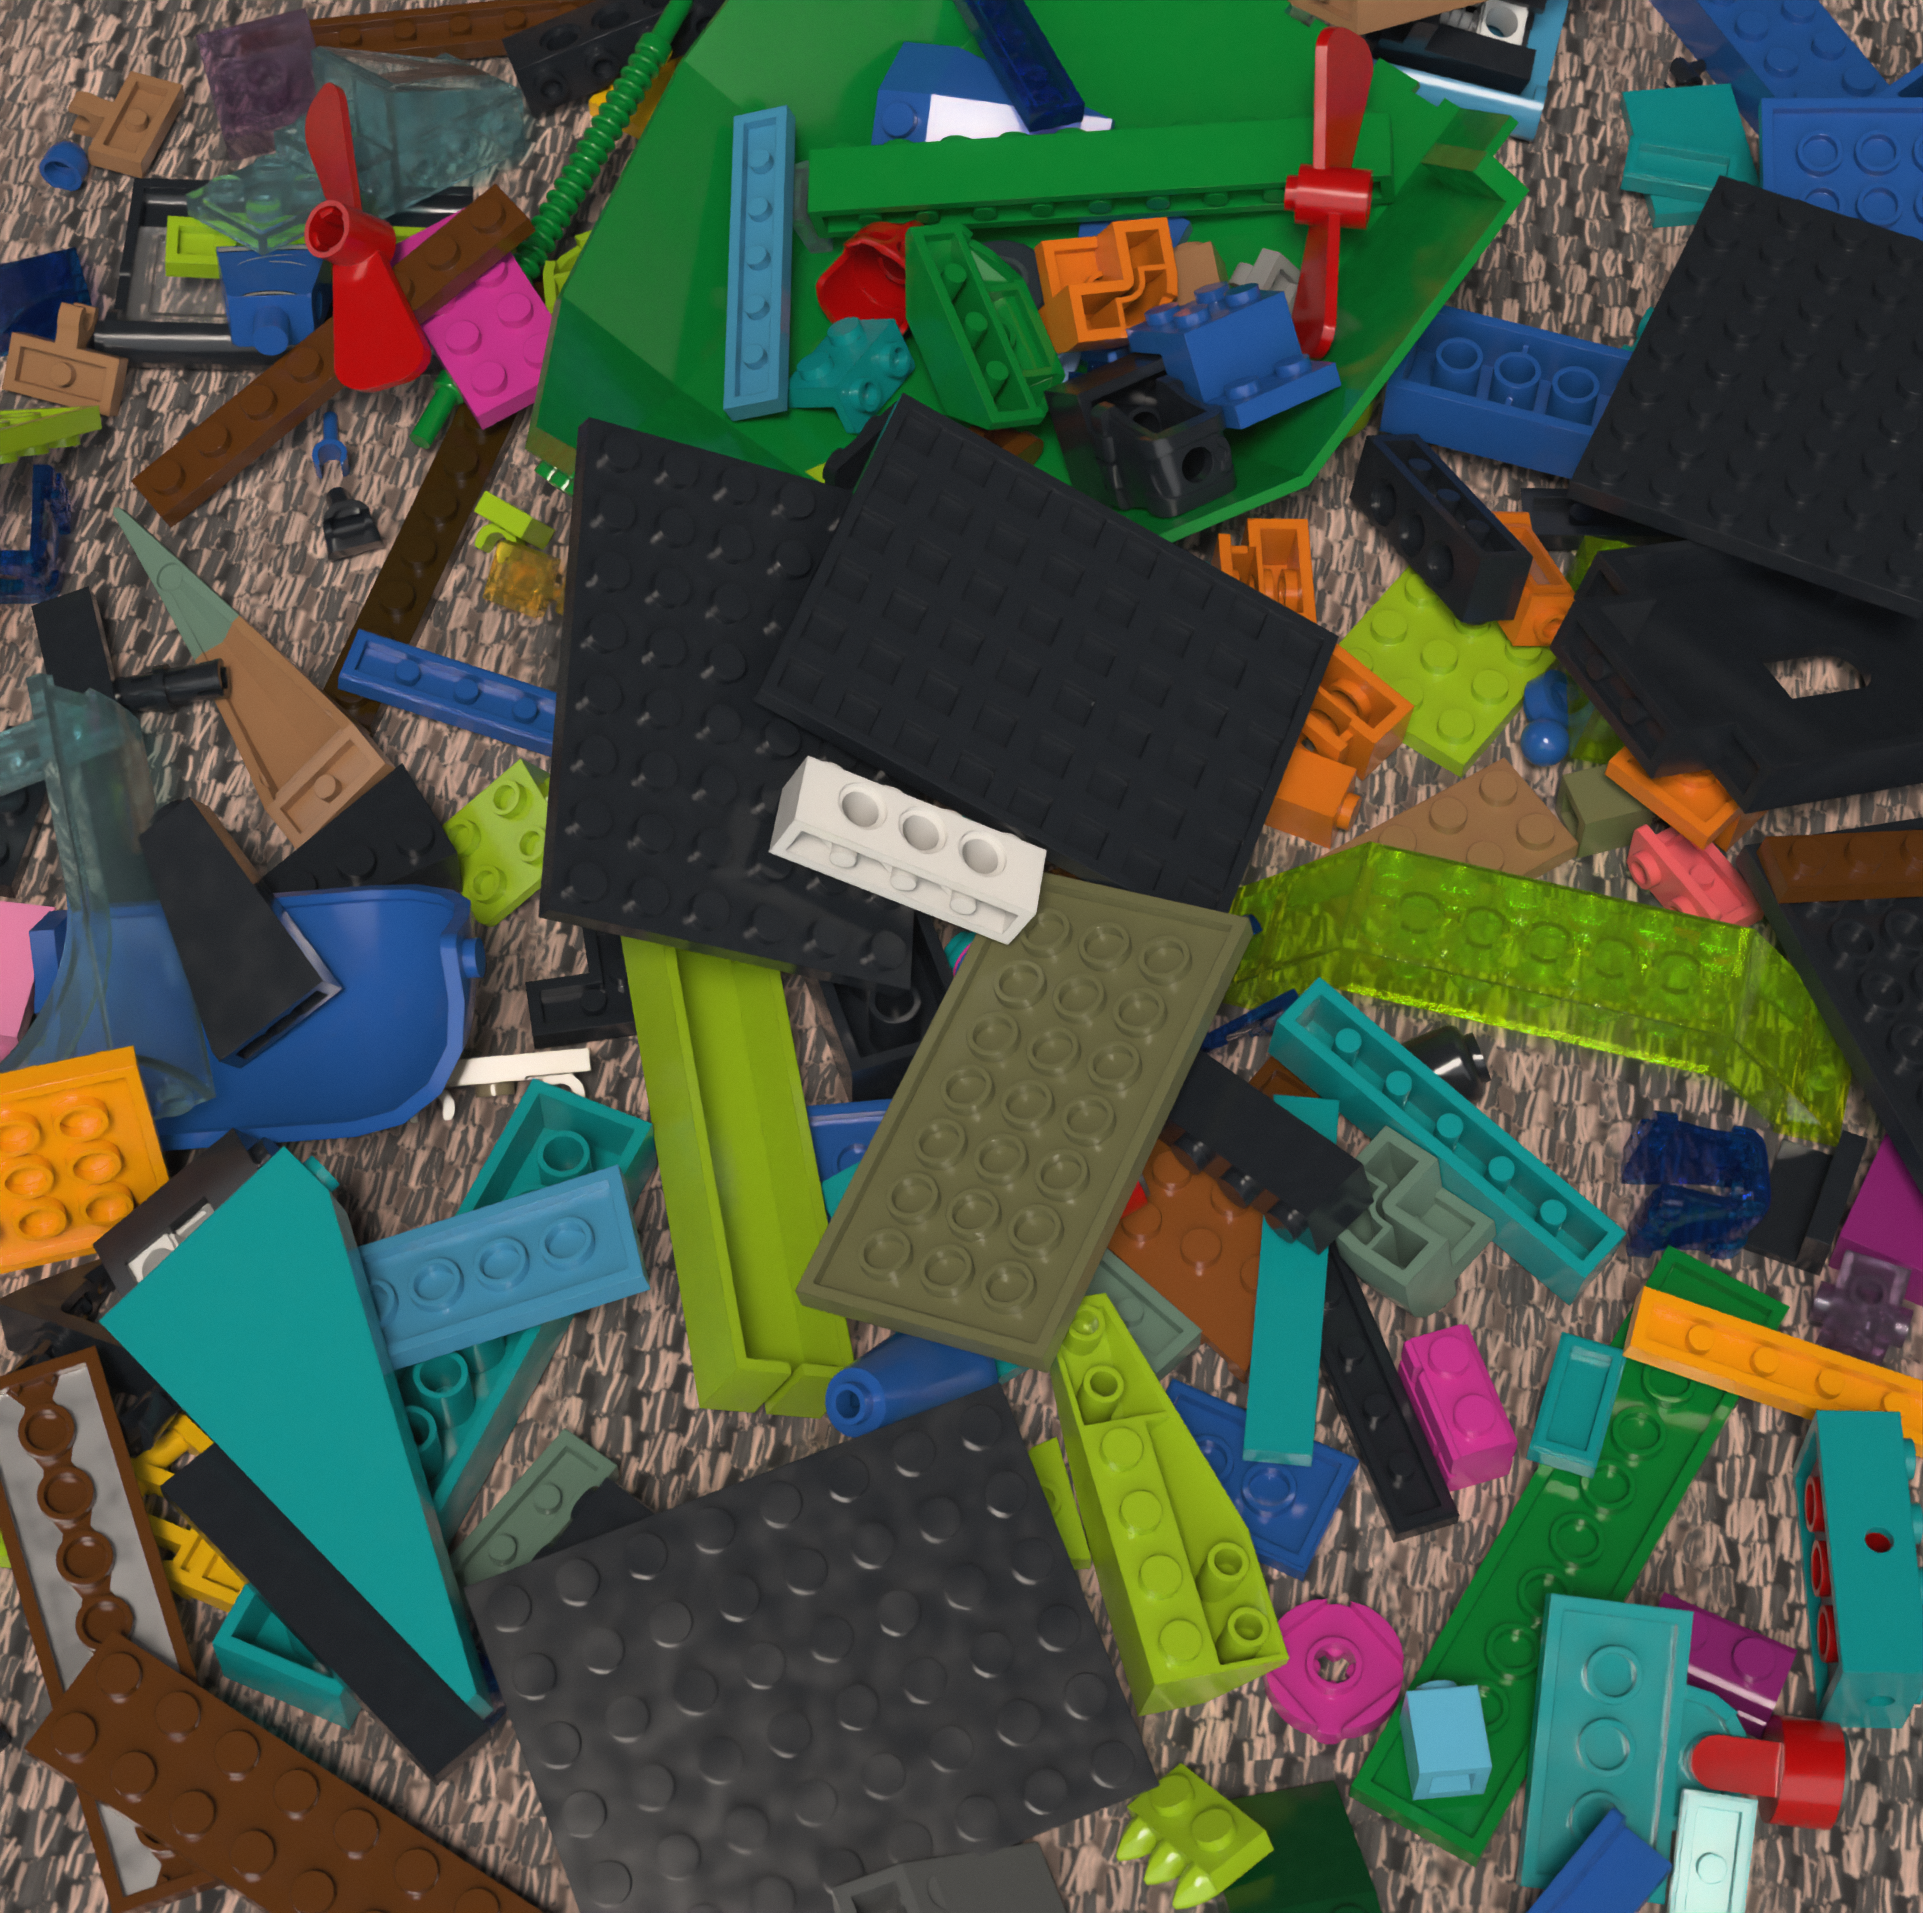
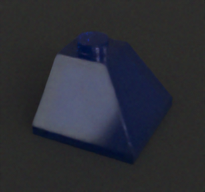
[0,245,95,357]

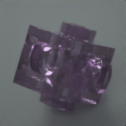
[1809,1249,1914,1366]

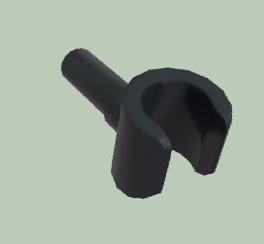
[1664,57,1706,88]

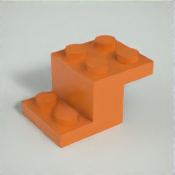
[1605,746,1769,852]

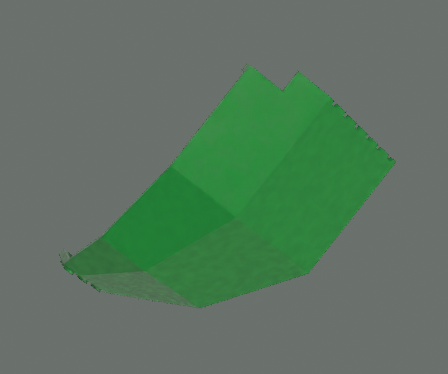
[525,0,1530,543]

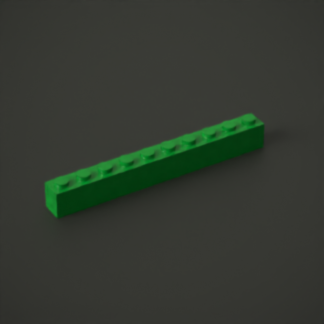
[808,109,1395,238]

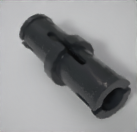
[115,658,230,715]

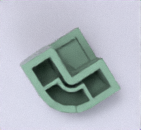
[1335,1125,1497,1318]

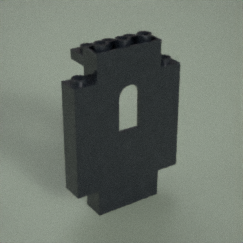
[1549,540,1923,814]

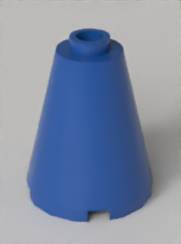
[825,1331,999,1438]

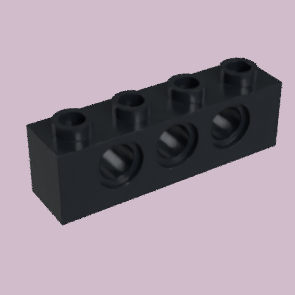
[501,0,725,116]
[1349,434,1534,625]

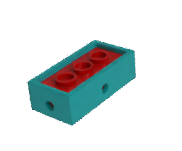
[1792,1410,1923,1729]

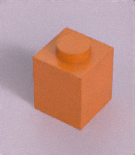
[1264,746,1362,849]

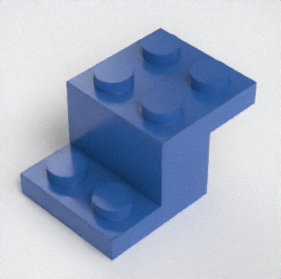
[1125,281,1342,429]

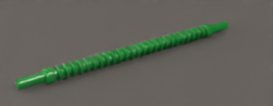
[409,0,693,449]

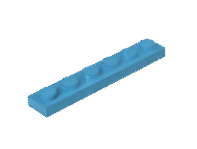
[723,105,796,421]

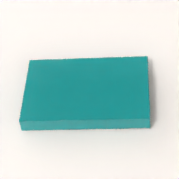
[1619,83,1760,228]

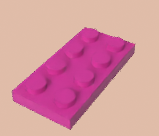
[390,209,552,430]

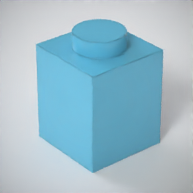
[1399,1680,1492,1800]

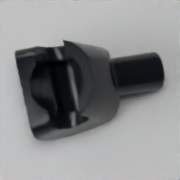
[323,487,384,561]

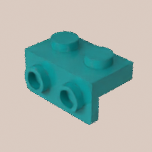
[788,317,915,434]

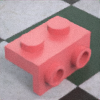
[1626,824,1764,952]

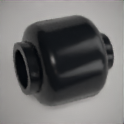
[1401,1025,1491,1105]

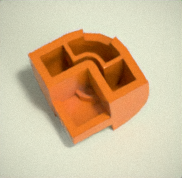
[1034,217,1178,354]

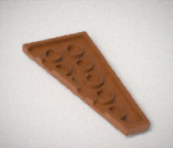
[1107,1139,1263,1385]

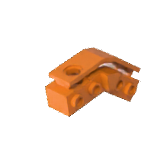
[1211,518,1415,781]

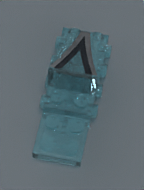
[186,46,526,256]

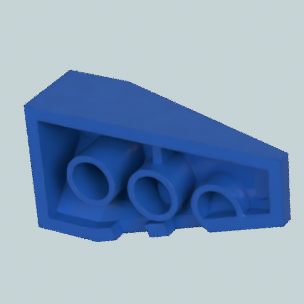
[871,42,1115,145]

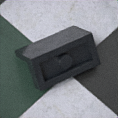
[1743,1130,1868,1276]

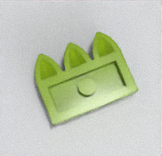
[1116,1763,1274,1909]

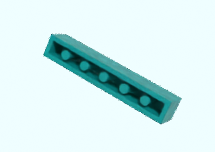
[1267,977,1627,1306]

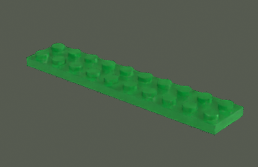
[1349,1245,1790,1868]

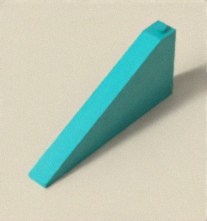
[99,1146,494,1720]

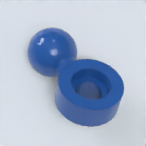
[1520,669,1584,767]

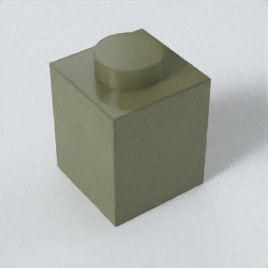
[1555,764,1656,859]

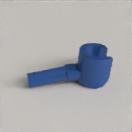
[312,411,350,478]

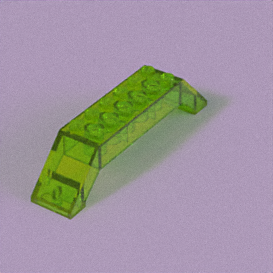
[1221,841,1852,1147]

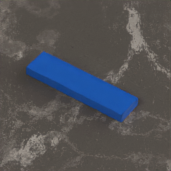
[338,629,557,757]

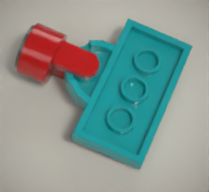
[1516,1593,1851,1905]

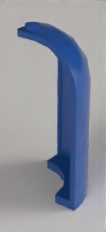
[26,884,486,1151]

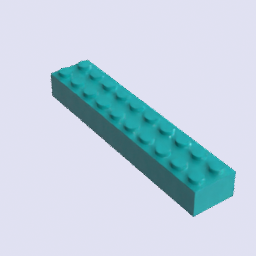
[212,1078,657,1730]

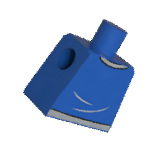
[216,244,333,356]

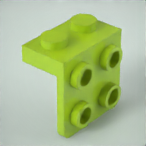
[441,758,550,927]

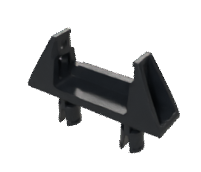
[0,1259,190,1451]

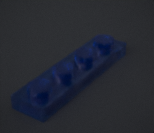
[953,0,1085,133]

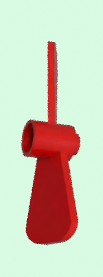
[1284,26,1373,361]
[304,82,431,393]

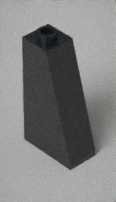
[138,797,342,1069]

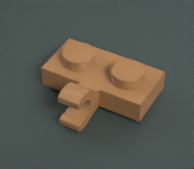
[68,71,185,178]
[2,302,129,416]

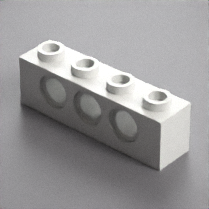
[769,756,1047,945]

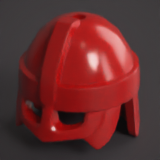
[816,220,925,336]

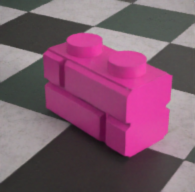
[1398,1324,1518,1492]

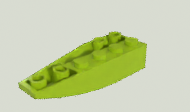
[1050,1293,1289,1717]

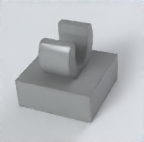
[1228,248,1300,315]

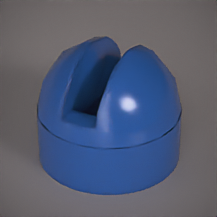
[39,140,89,191]

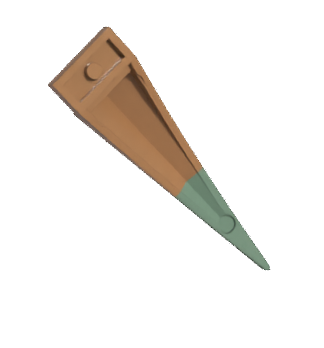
[113,507,396,849]

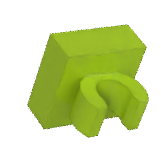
[474,490,555,567]

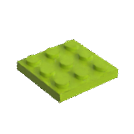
[1339,565,1560,778]

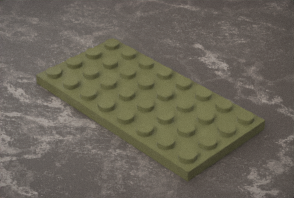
[795,872,1253,1373]

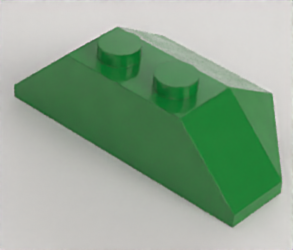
[905,222,1066,430]

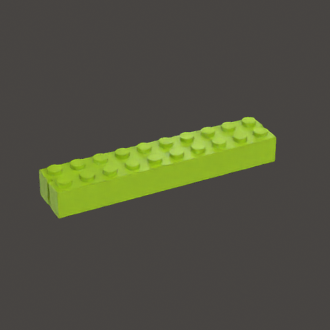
[621,936,854,1419]

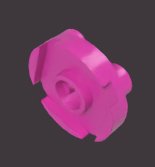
[1262,1599,1404,1745]

